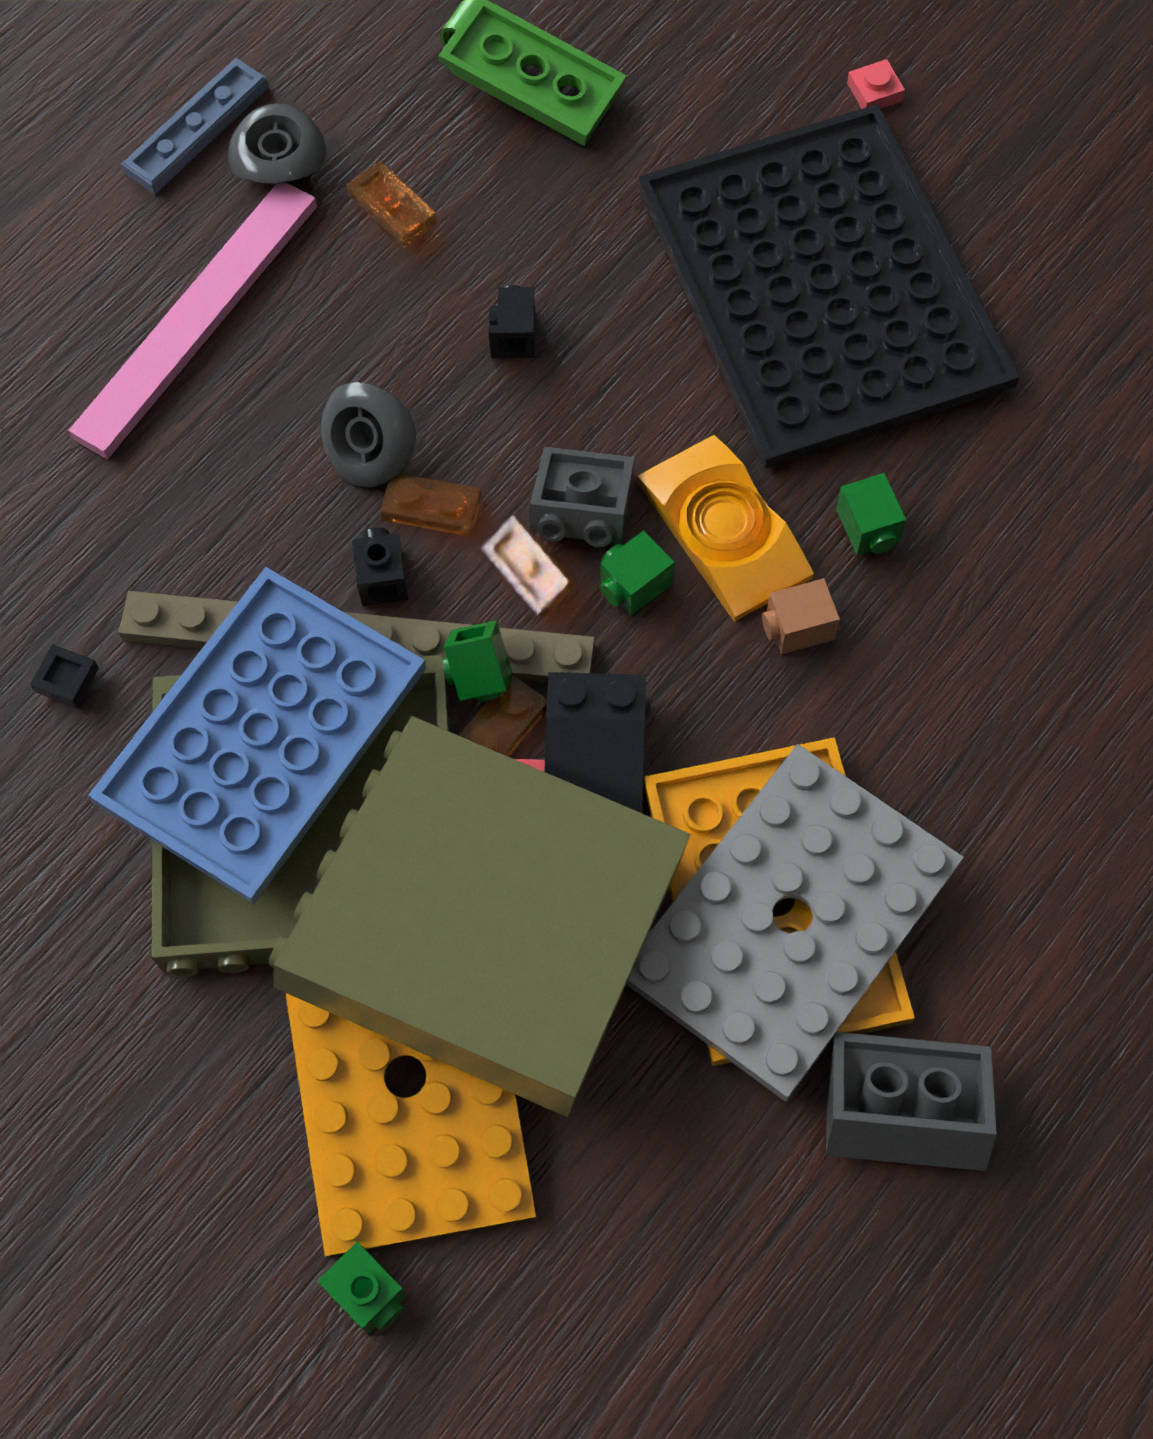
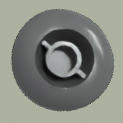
[228,104,326,184]
[321,382,416,487]

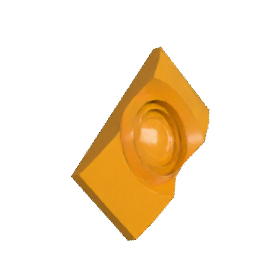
[636,435,814,622]

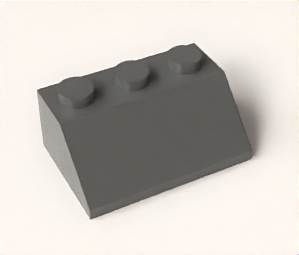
[826,1032,997,1171]

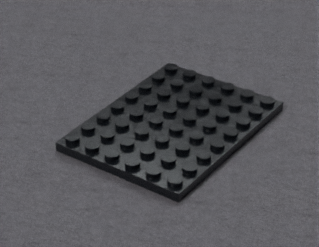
[638,104,1020,468]

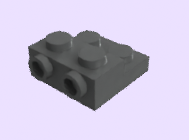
[529,446,635,547]

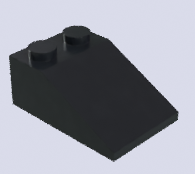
[545,672,646,813]

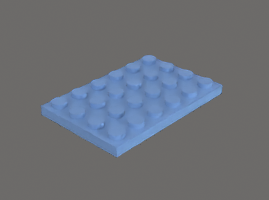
[88,567,427,905]

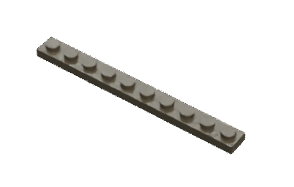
[119,591,594,684]

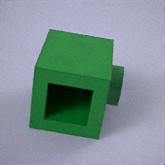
[836,473,906,556]
[599,530,675,616]
[443,620,512,702]
[317,1242,407,1335]

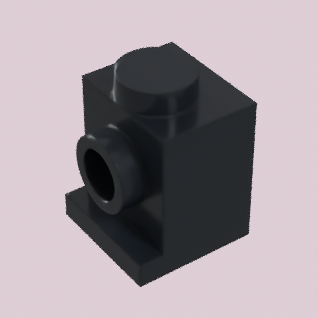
[488,285,535,358]
[352,528,408,606]

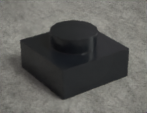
[30,644,99,708]

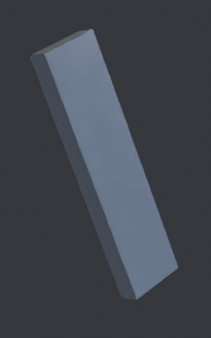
[121,58,269,195]

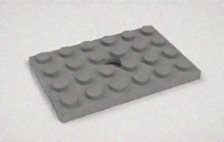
[626,744,964,1102]

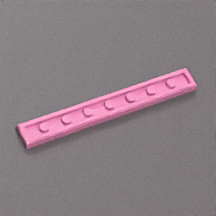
[68,182,317,460]

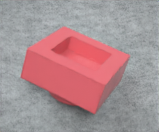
[847,59,905,109]

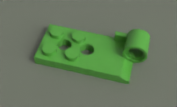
[438,0,627,146]

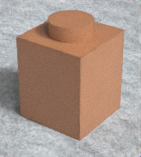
[762,578,840,655]

